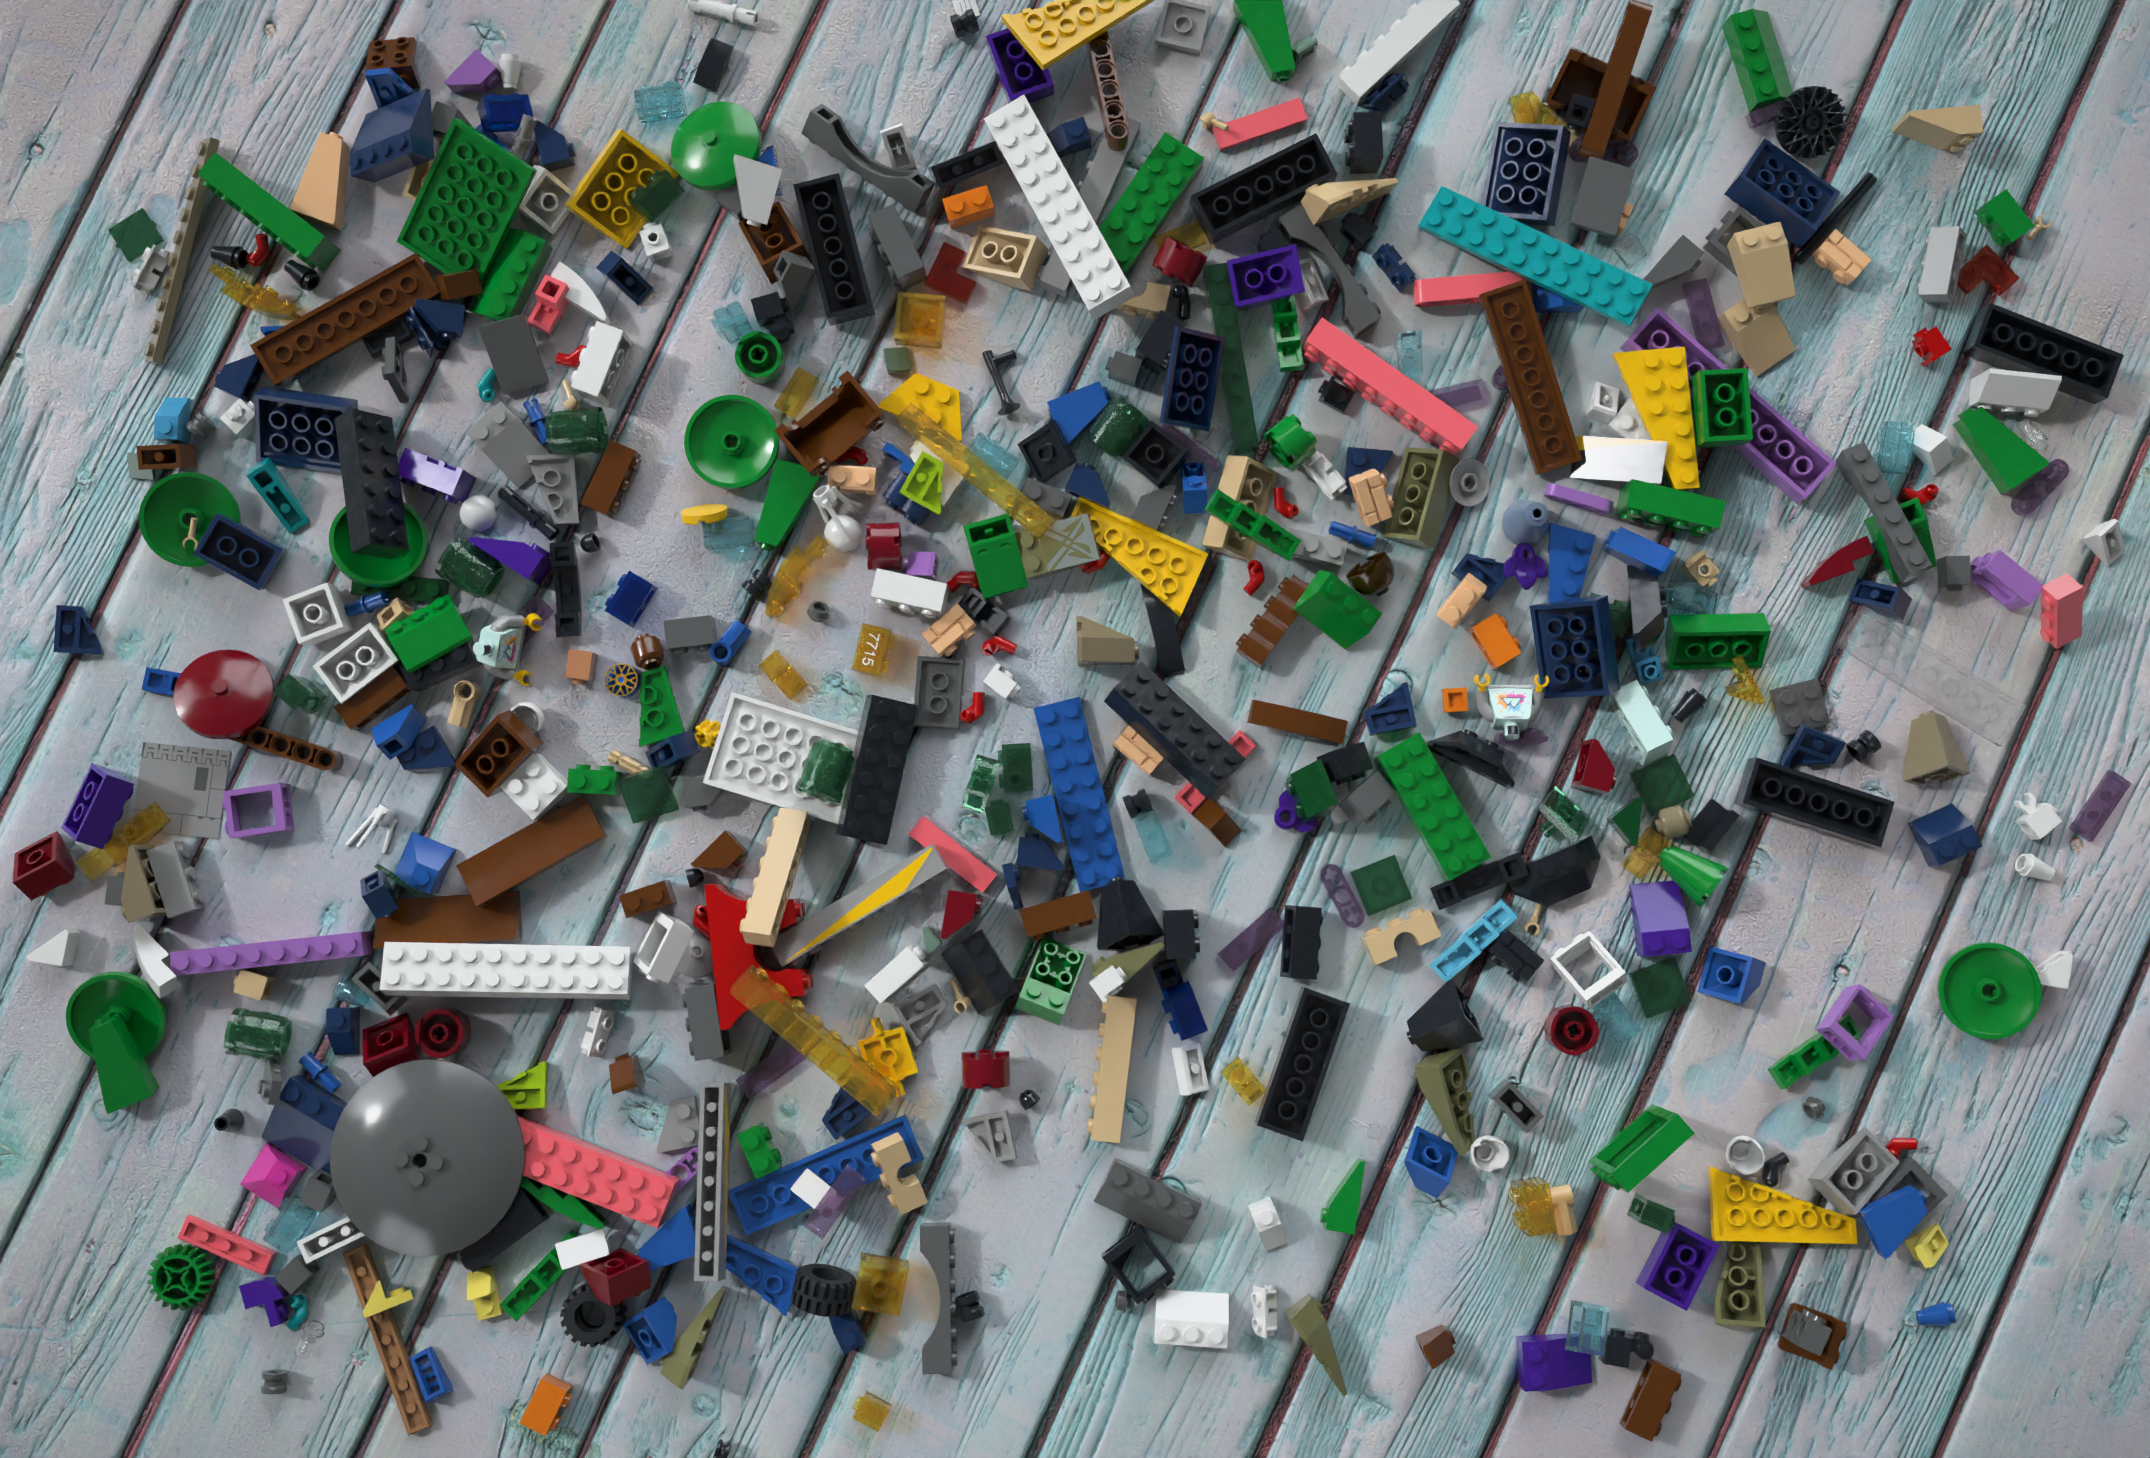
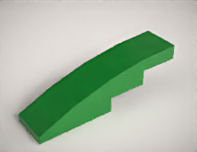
[1270,296,1304,373]
[1204,490,1301,561]
[1767,1015,1862,1089]
[521,1176,610,1229]
[500,1230,578,1322]

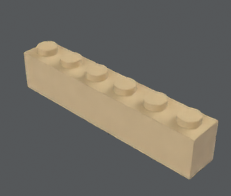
[740,808,811,947]
[1087,994,1137,1143]

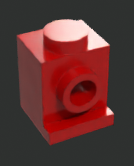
[1912,326,1952,367]

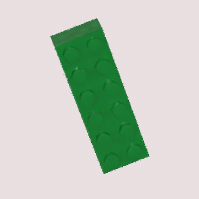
[1099,132,1204,278]
[197,152,341,272]
[1374,732,1491,881]

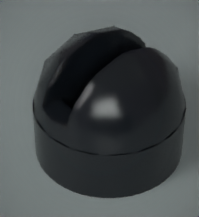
[580,532,601,553]
[685,868,704,888]
[1019,1089,1040,1111]

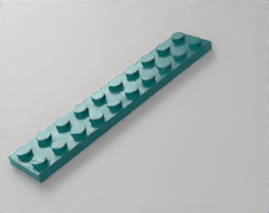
[1418,186,1653,328]

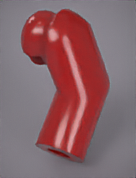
[555,345,587,368]
[1079,549,1111,574]
[960,692,985,724]
[693,904,710,940]

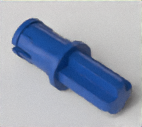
[523,398,554,445]
[1328,521,1376,549]
[344,590,391,617]
[299,1051,342,1094]

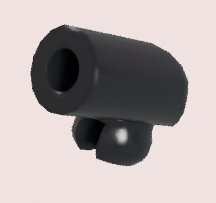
[1172,285,1191,320]
[1762,1152,1790,1187]

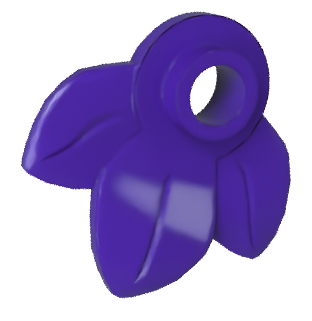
[1504,543,1547,590]
[1274,790,1318,832]

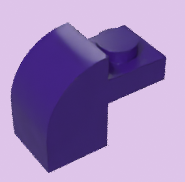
[239,1276,290,1327]

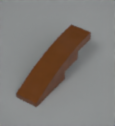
[1247,700,1348,744]

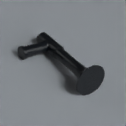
[982,349,1021,415]

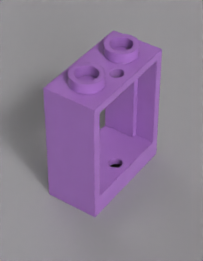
[1970,550,2043,611]
[222,783,294,839]
[1816,984,1894,1062]

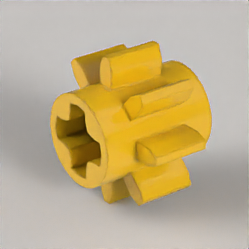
[695,718,721,750]

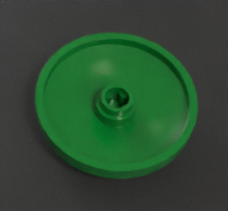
[671,102,762,191]
[684,395,780,490]
[139,472,241,567]
[329,502,428,587]
[1937,942,2042,1039]
[66,971,168,1059]

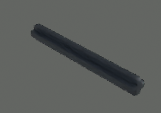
[1793,173,1877,265]

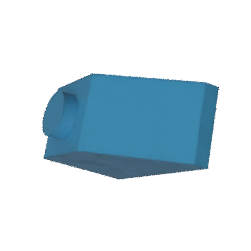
[154,398,191,445]

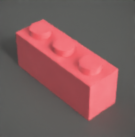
[2040,574,2083,649]

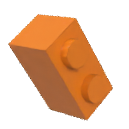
[942,185,995,229]
[1468,613,1521,670]
[520,1373,573,1436]

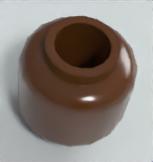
[630,634,665,670]

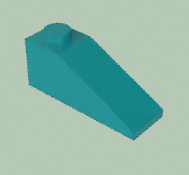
[246,457,310,534]

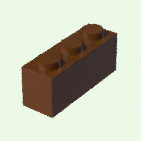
[581,439,641,519]
[334,665,412,731]
[1020,890,1096,940]
[1619,1358,1682,1442]

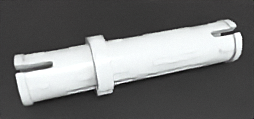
[687,0,759,26]

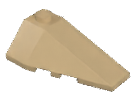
[1300,178,1398,226]

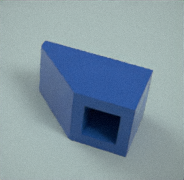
[1181,462,1207,514]
[371,704,426,760]

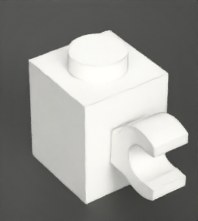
[220,398,255,439]
[2014,792,2062,840]

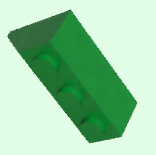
[1293,570,1383,649]
[385,594,473,674]

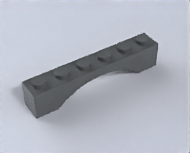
[801,104,935,213]
[1277,203,1381,338]
[1835,442,1932,583]
[920,1222,957,1375]

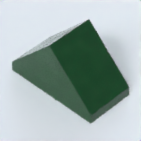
[1606,798,1643,846]

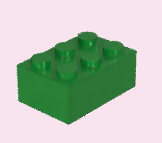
[1692,368,1753,447]

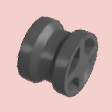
[185,411,217,441]
[261,1369,288,1395]

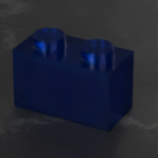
[477,93,534,133]
[604,571,658,628]
[1161,981,1208,1041]

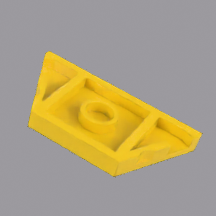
[878,373,962,443]

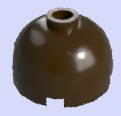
[1346,552,1395,596]

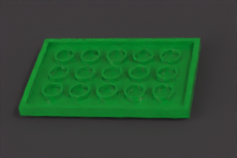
[397,118,537,284]

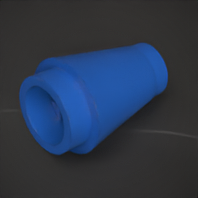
[1916,1302,1956,1326]

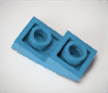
[1624,636,1664,686]

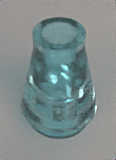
[332,978,370,1009]

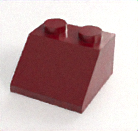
[1571,739,1617,794]
[13,831,75,901]
[941,890,983,939]
[363,1012,421,1077]
[580,1248,652,1306]

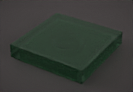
[1630,754,1695,817]
[617,765,679,824]
[1350,854,1412,916]
[1628,956,1692,1018]

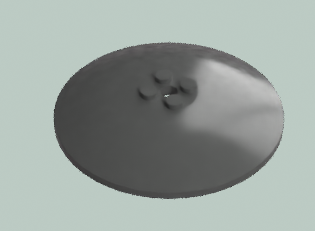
[330,1059,525,1256]

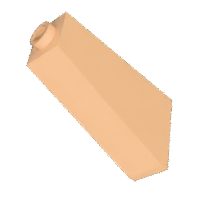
[290,132,350,231]

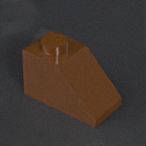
[136,444,198,470]
[691,831,748,868]
[609,1053,646,1095]
[1415,1325,1456,1369]

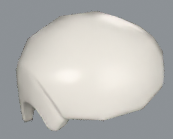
[460,495,497,532]
[824,514,863,552]
[511,702,545,735]
[1470,1135,1510,1173]
[1724,1135,1765,1175]

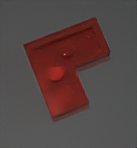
[924,242,977,305]
[1957,245,2019,296]

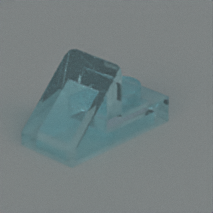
[1394,330,1423,377]

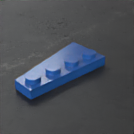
[1548,523,1596,603]
[726,1234,799,1317]

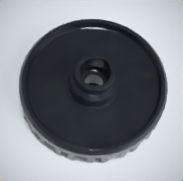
[1775,86,1847,159]

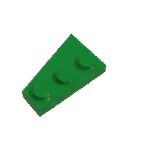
[639,666,685,748]

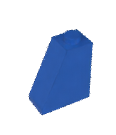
[1047,381,1111,447]
[1603,527,1676,577]
[1858,1185,1928,1259]
[637,1203,696,1271]

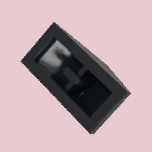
[1152,959,1187,1001]

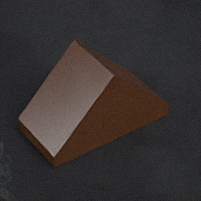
[434,269,483,300]
[1191,798,1242,847]

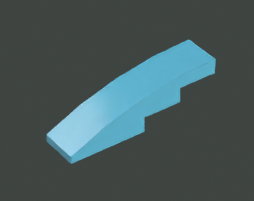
[1429,898,1518,983]

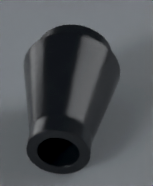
[210,245,248,269]
[284,260,320,291]
[1671,688,1707,723]
[214,1109,244,1133]

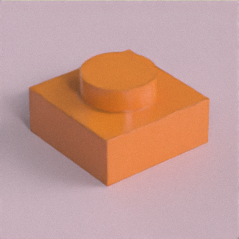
[1442,687,1468,713]

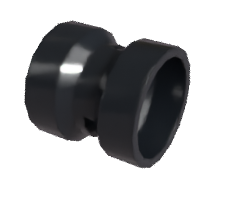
[950,8,980,39]
[741,569,774,601]
[1846,730,1882,763]
[1122,789,1153,819]
[955,1290,985,1322]

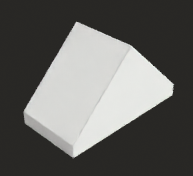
[880,123,917,170]
[1585,382,1619,424]
[1903,424,1953,475]
[2082,519,2125,566]
[26,928,80,966]
[2035,951,2073,989]

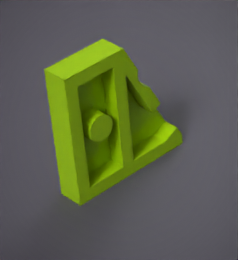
[899,451,943,515]
[497,1061,548,1110]

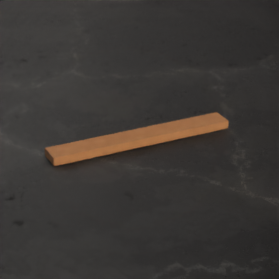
[343,1243,433,1436]

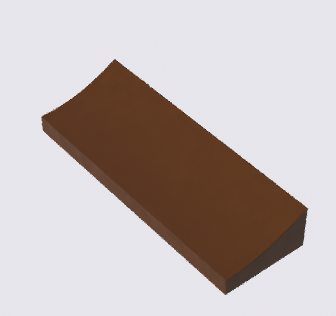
[456,795,608,907]
[373,891,522,949]

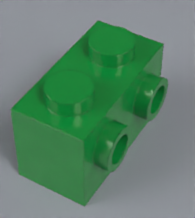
[1974,189,2034,249]
[567,764,622,796]
[736,1121,783,1179]

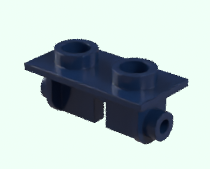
[1361,73,1409,115]
[1372,243,1417,293]
[406,307,445,357]

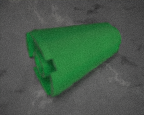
[1658,845,1729,908]

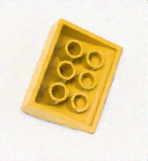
[564,129,679,249]

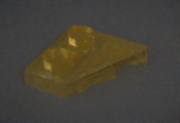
[1508,91,1566,127]

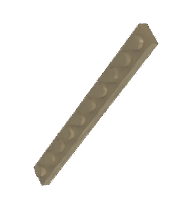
[144,137,220,365]

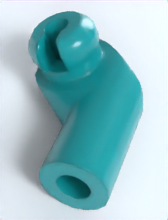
[477,367,497,402]
[286,1294,309,1332]

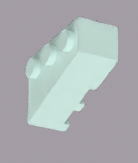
[1609,680,1674,768]

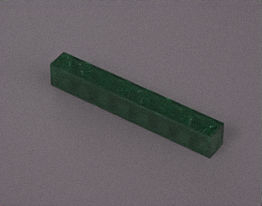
[1203,263,1259,455]

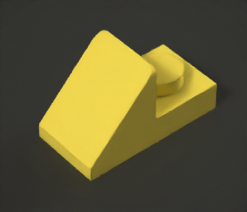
[1905,1223,1949,1268]
[467,1266,504,1321]
[362,1280,413,1318]

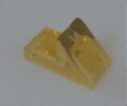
[759,650,808,700]
[1725,655,1766,704]
[1620,827,1669,879]
[1221,1057,1267,1106]

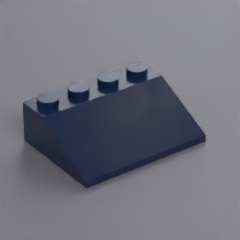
[349,88,435,183]
[1481,122,1571,226]
[1724,138,1840,248]
[1160,326,1225,432]
[254,386,358,474]
[1529,595,1620,699]
[261,1074,348,1174]

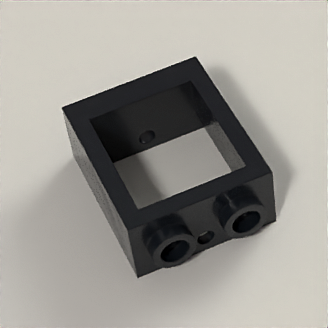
[1102,1224,1176,1304]

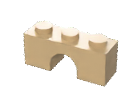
[1111,281,1171,320]
[1361,907,1441,965]
[870,1132,928,1215]

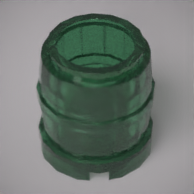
[1087,393,1151,460]
[545,406,609,456]
[435,535,505,599]
[795,739,854,804]
[224,1007,292,1060]

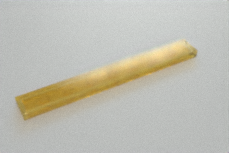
[895,402,1055,539]

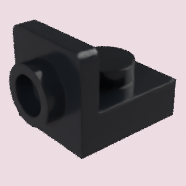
[1318,376,1355,414]

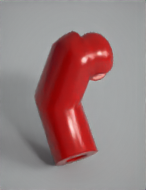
[246,233,270,267]
[836,446,868,466]
[1900,484,1939,505]
[1273,487,1299,519]
[1243,560,1265,596]
[946,571,980,592]
[981,636,1018,656]
[1885,1138,1917,1160]

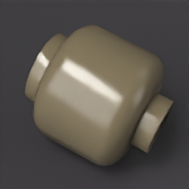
[1655,805,1693,839]

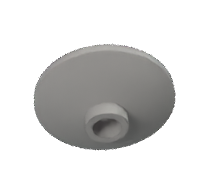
[1449,459,1490,506]
[676,932,714,978]

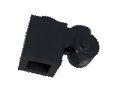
[751,291,795,344]
[1598,1327,1654,1368]

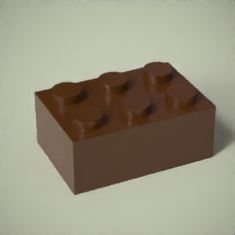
[454,710,544,798]

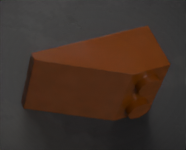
[738,201,812,285]

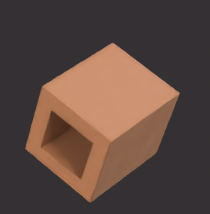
[565,649,598,686]

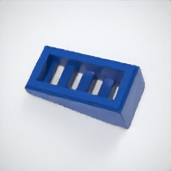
[409,1346,454,1403]

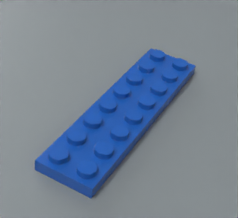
[1034,697,1126,892]
[728,1114,924,1236]

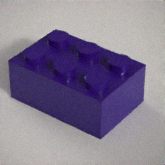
[986,28,1054,104]
[61,763,134,849]
[1636,1218,1720,1311]

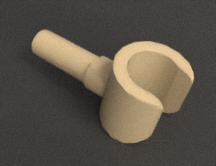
[1199,111,1229,131]
[2026,215,2052,240]
[562,380,580,414]
[183,518,199,551]
[1524,904,1542,936]
[950,979,972,1014]

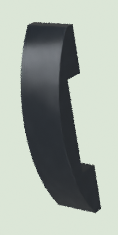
[549,541,582,637]
[1140,584,1185,676]
[1430,852,1529,910]

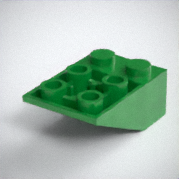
[1864,497,1937,584]
[963,513,1029,599]
[1015,937,1087,1025]

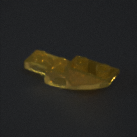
[209,263,301,320]
[765,535,829,619]
[75,802,171,881]

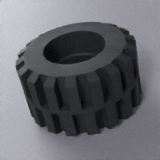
[791,1264,857,1317]
[560,1282,627,1347]

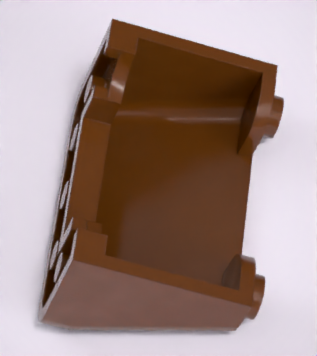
[1544,46,1657,143]
[774,370,885,477]

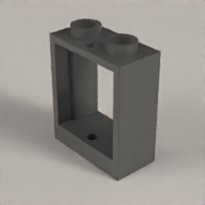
[1703,206,1762,277]
[1868,1156,1948,1225]

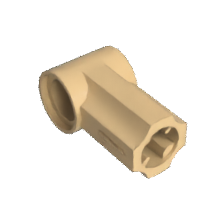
[447,681,481,728]
[1544,1184,1578,1236]

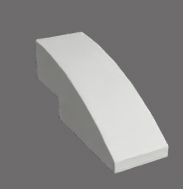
[551,262,612,326]
[134,923,177,999]

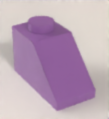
[444,49,501,93]
[903,552,939,581]

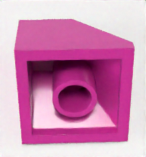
[240,1143,307,1210]

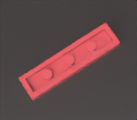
[1212,97,1308,151]
[1174,730,1257,814]
[908,816,998,893]
[178,1215,277,1276]

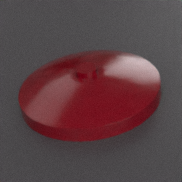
[173,649,275,739]

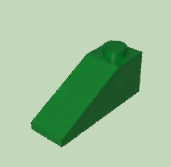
[1320,1158,1365,1234]

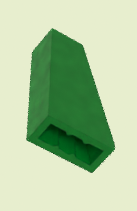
[1233,0,1296,82]
[1953,407,2049,494]
[754,459,824,552]
[89,1013,160,1114]

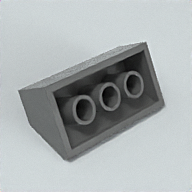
[1094,1157,1202,1244]

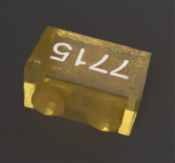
[852,623,895,678]

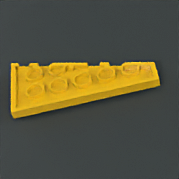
[1002,0,1155,70]
[1612,347,1700,490]
[1070,497,1209,617]
[1708,1167,1857,1244]

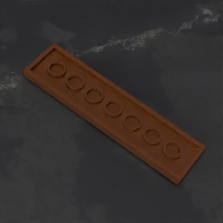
[250,253,440,387]
[1479,279,1582,475]

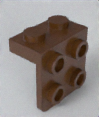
[365,37,421,89]
[1777,1302,1847,1370]

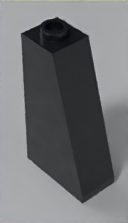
[459,1185,549,1273]

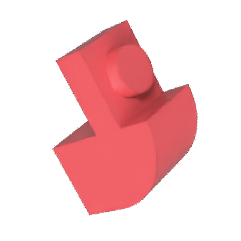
[528,275,569,335]

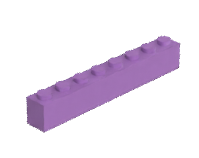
[170,931,373,976]

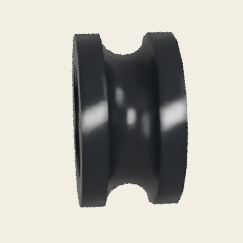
[713,1439,732,1458]

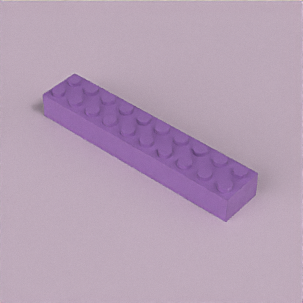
[1620,307,1836,503]

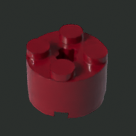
[1152,236,1208,287]
[866,522,902,571]
[1544,1005,1599,1055]
[415,1008,471,1058]
[961,1049,1010,1089]

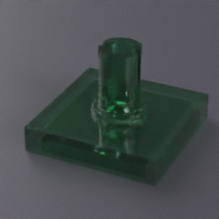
[1538,786,1590,843]

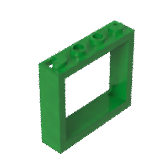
[1588,1104,1695,1193]

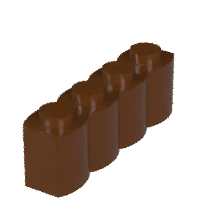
[1236,574,1308,668]

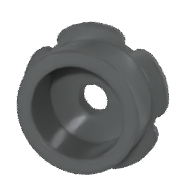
[807,601,830,622]
[1802,1096,1825,1120]
[1115,1289,1132,1313]

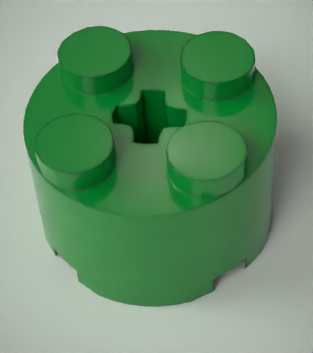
[735,331,786,384]
[1263,414,1317,471]

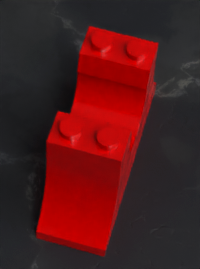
[704,884,814,1030]

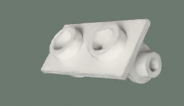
[130,244,170,294]
[1301,451,1347,500]
[581,1006,616,1057]
[1251,1285,1277,1338]

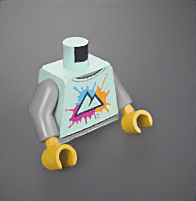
[473,613,542,686]
[1473,673,1549,740]

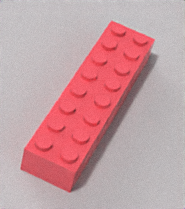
[1302,317,1478,457]
[516,1114,681,1228]

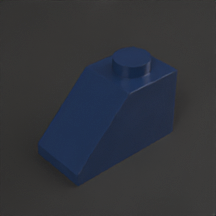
[1047,116,1091,158]
[534,121,577,172]
[596,251,653,305]
[414,298,465,340]
[214,354,265,403]
[1065,462,1110,510]
[1849,579,1912,620]
[645,730,701,774]
[1016,833,1064,871]
[360,868,398,920]
[326,1006,360,1055]
[829,1304,869,1354]

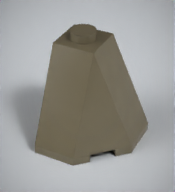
[1077,616,1139,666]
[1902,711,1970,785]

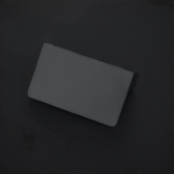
[1683,799,1740,853]

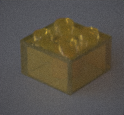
[894,292,947,349]
[1508,1176,1557,1237]
[852,1252,909,1316]

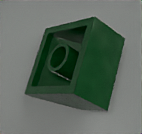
[1285,759,1339,823]

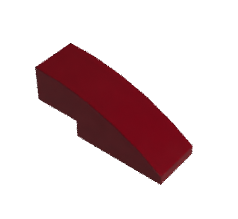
[1801,536,1874,588]

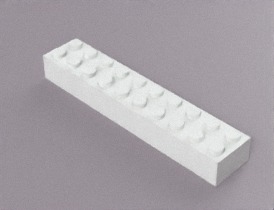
[984,94,1136,319]
[380,942,633,1000]

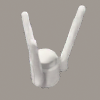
[813,485,862,542]
[346,804,398,854]

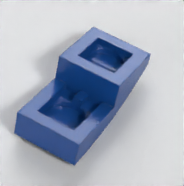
[882,442,914,477]
[141,667,181,696]

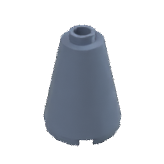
[1502,500,1549,546]

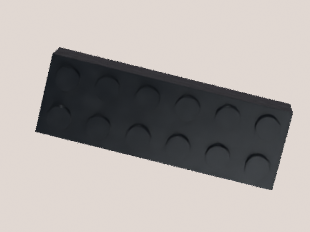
[1189,133,1338,245]
[793,173,876,326]
[1962,303,2124,404]
[335,408,409,559]
[1104,661,1246,799]
[836,695,918,845]
[1734,757,1895,848]
[1255,986,1350,1142]

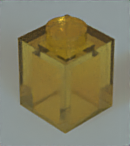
[852,1390,892,1432]

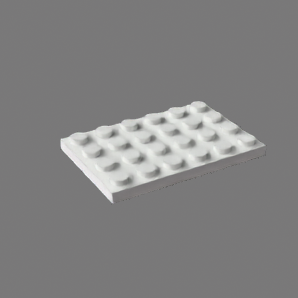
[703,692,858,824]

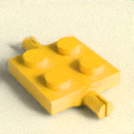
[857,1016,919,1097]

